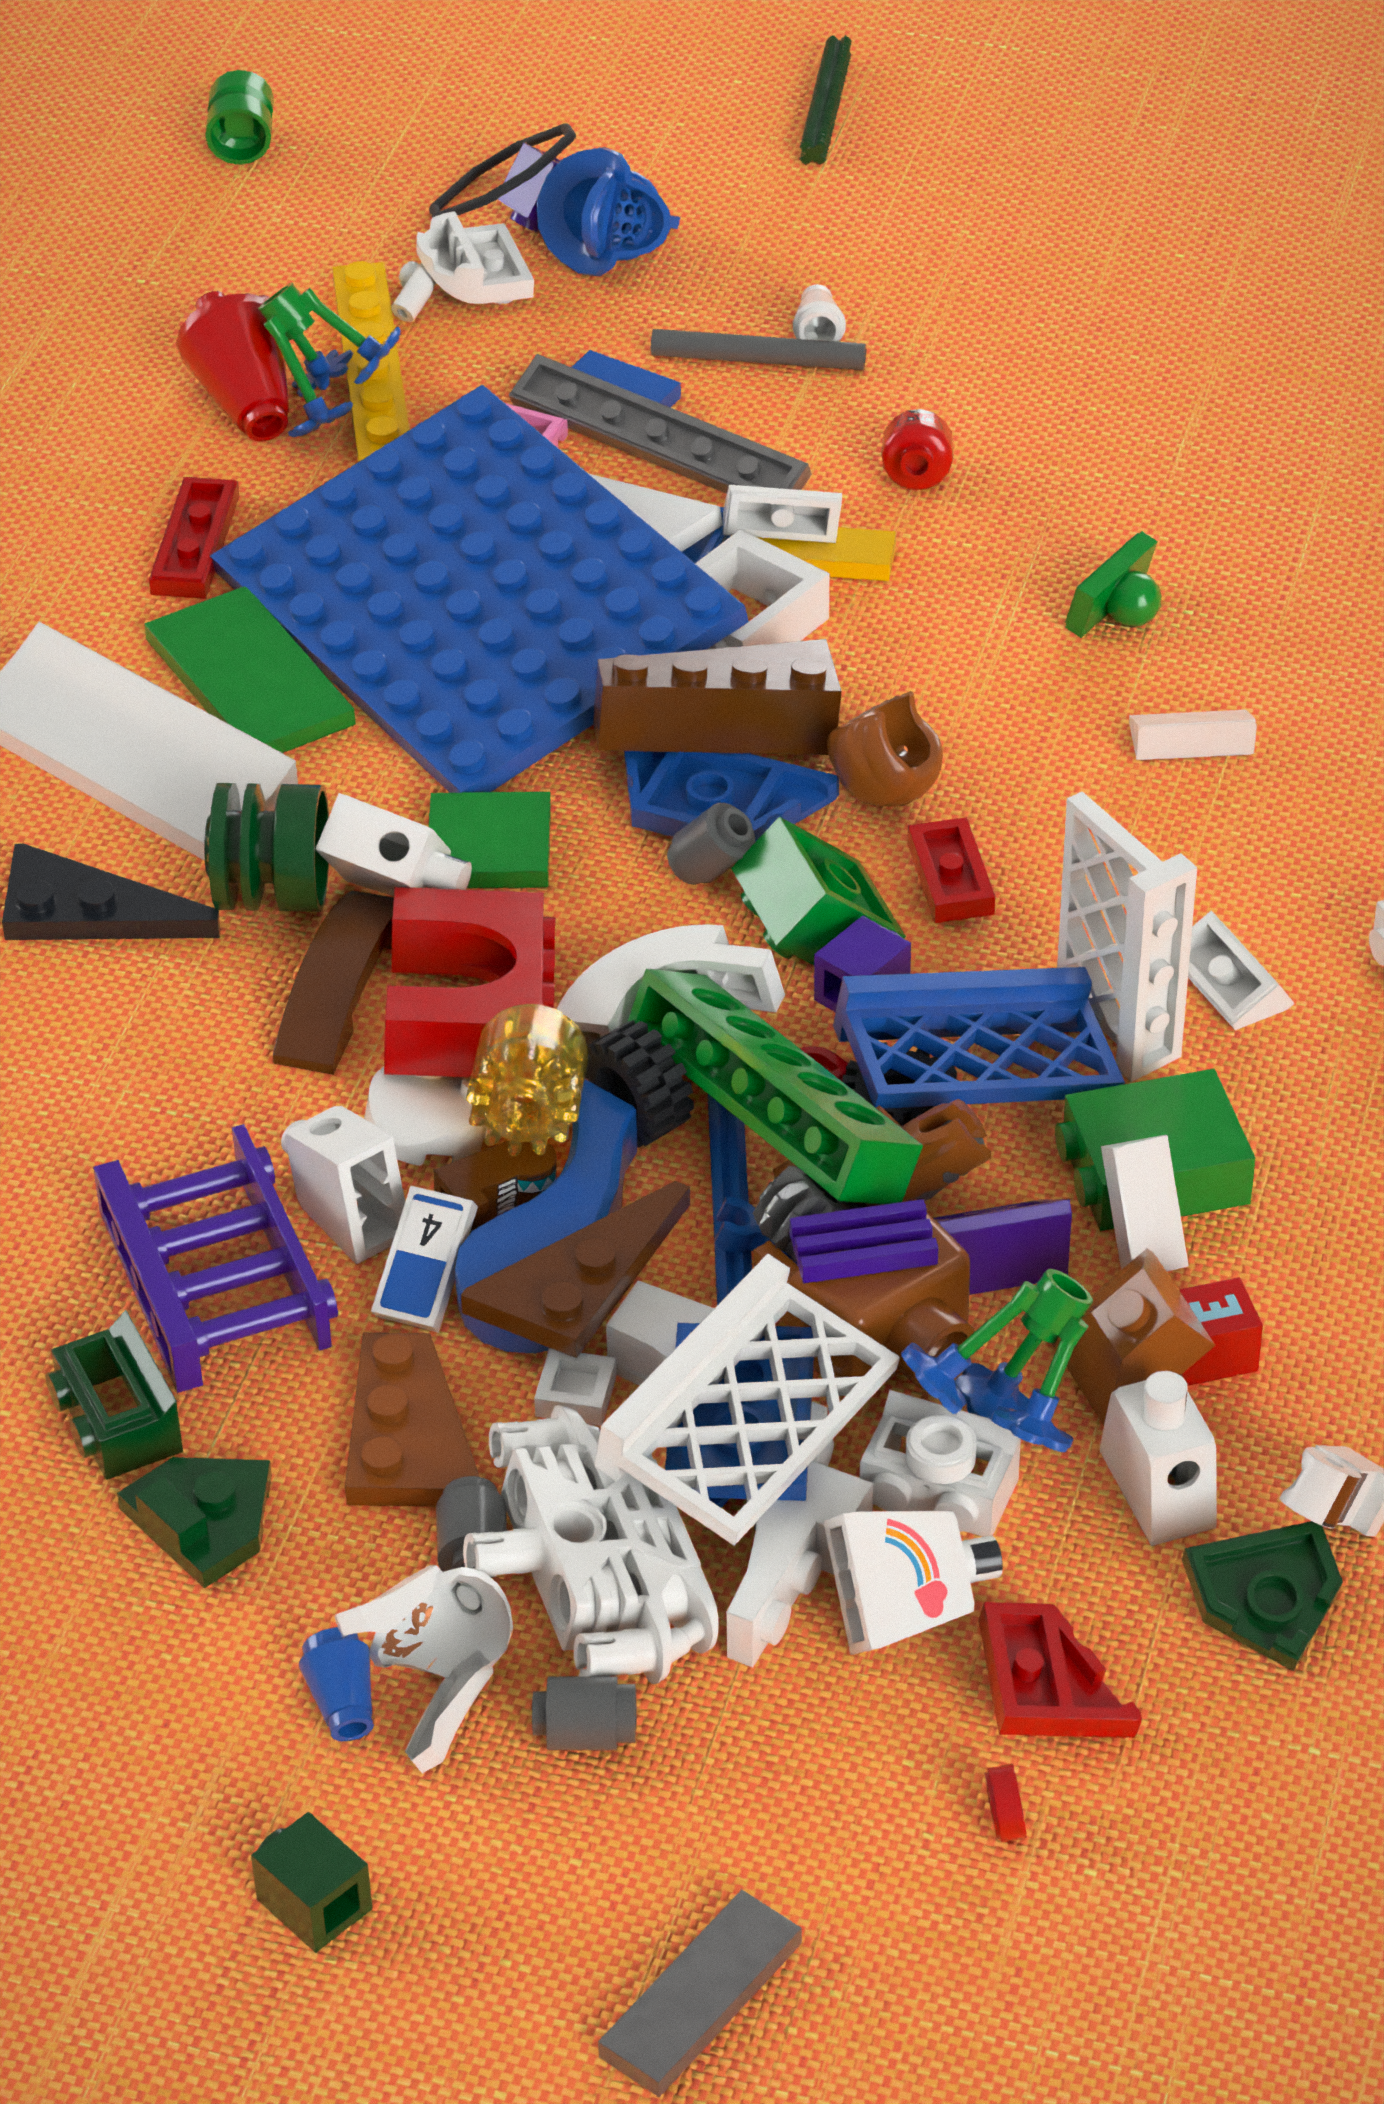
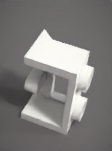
[860,1390,1021,1537]

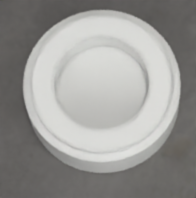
[906,1414,977,1484]

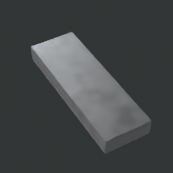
[598,1889,802,2097]

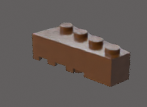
[593,639,842,755]

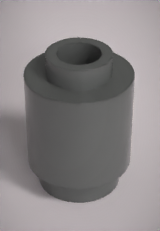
[667,803,755,885]
[436,1476,507,1578]
[532,1676,637,1750]

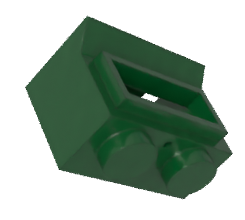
[45,1310,183,1480]

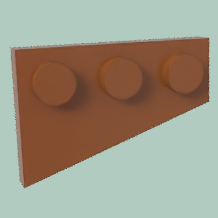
[345,1332,480,1507]

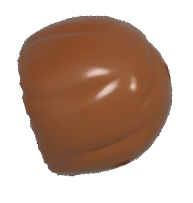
[827,691,943,807]

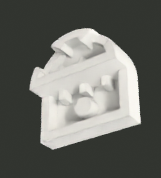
[416,211,534,304]
[364,1067,523,1166]

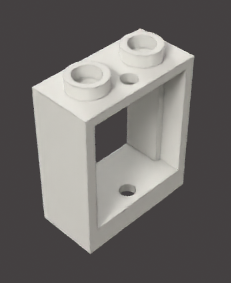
[695,529,830,649]

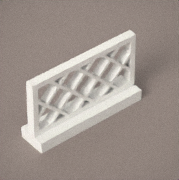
[1057,792,1197,1082]
[594,1254,900,1546]

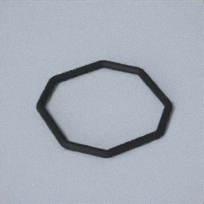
[429,123,576,218]

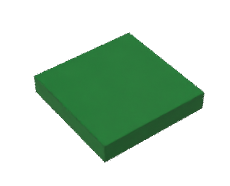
[429,792,551,888]

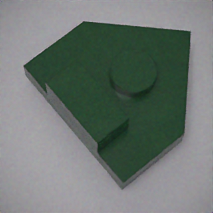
[117,1457,272,1589]
[1182,1521,1343,1672]

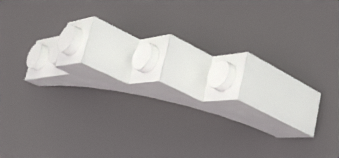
[606,1280,873,1668]

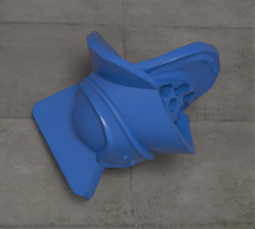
[537,147,680,277]

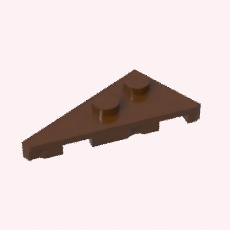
[461,1181,690,1358]

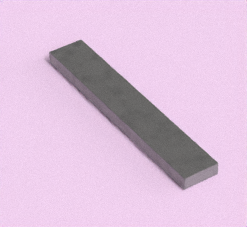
[509,354,812,494]

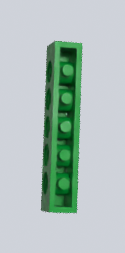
[627,968,923,1204]

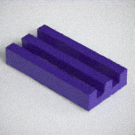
[790,1199,939,1283]

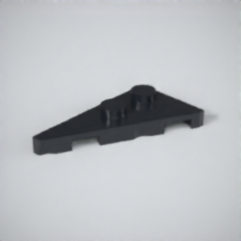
[2,844,221,940]

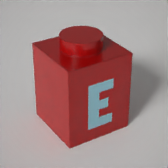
[1179,1277,1263,1386]

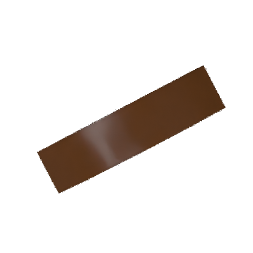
[273,890,394,1075]

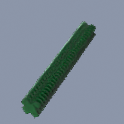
[799,35,852,165]

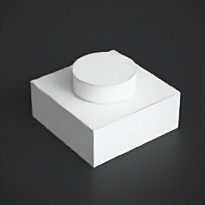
[534,1348,617,1426]

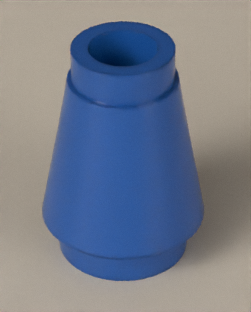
[299,1627,374,1742]

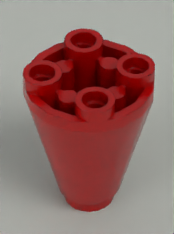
[176,291,289,441]

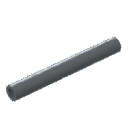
[651,329,866,370]

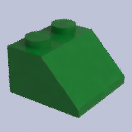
[731,816,906,965]

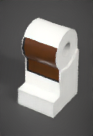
[1279,1445,1384,1537]

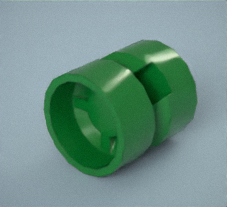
[205,70,274,165]

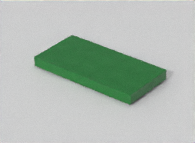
[144,586,356,753]

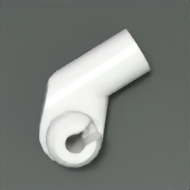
[391,261,436,322]

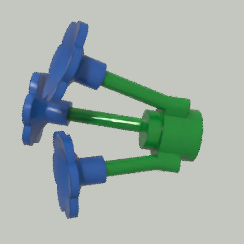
[901,1269,1093,1452]

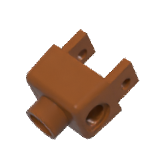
[754,1202,975,1390]

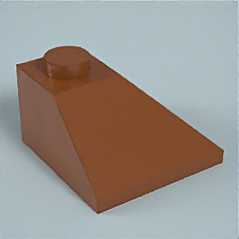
[1052,1248,1215,1426]

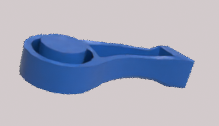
[455,1078,637,1354]

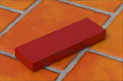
[149,477,240,599]

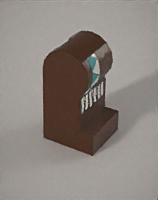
[434,1136,557,1235]

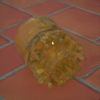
[466,1004,588,1157]

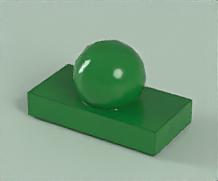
[1065,531,1162,638]

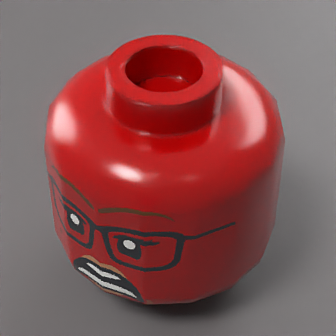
[881,409,954,491]

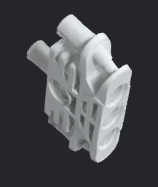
[463,1405,719,1685]

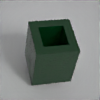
[251,1811,373,1953]

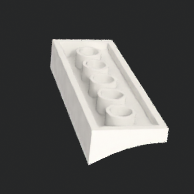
[0,621,298,861]

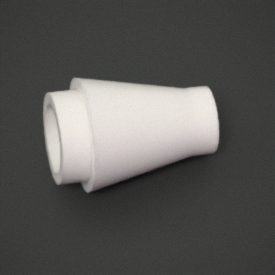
[793,284,846,342]

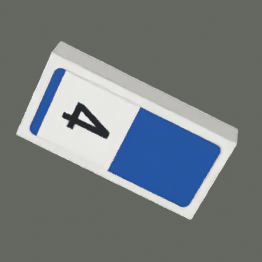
[371,1185,478,1333]

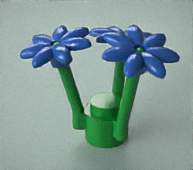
[258,282,401,437]

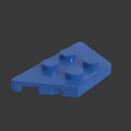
[624,751,839,842]

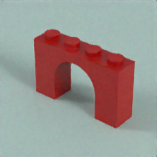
[384,887,556,1080]

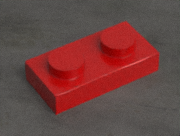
[907,817,996,923]

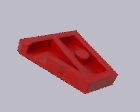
[978,1602,1142,1738]

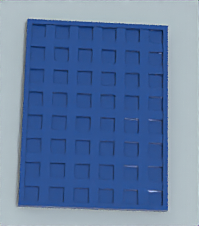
[210,384,749,793]

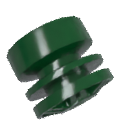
[204,783,329,912]

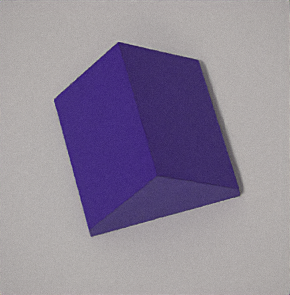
[933,1199,1072,1295]

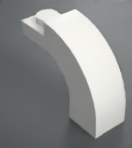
[553,924,785,1065]

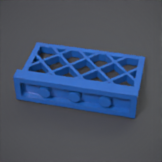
[833,967,1125,1108]

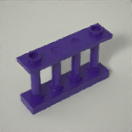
[93,1124,338,1393]

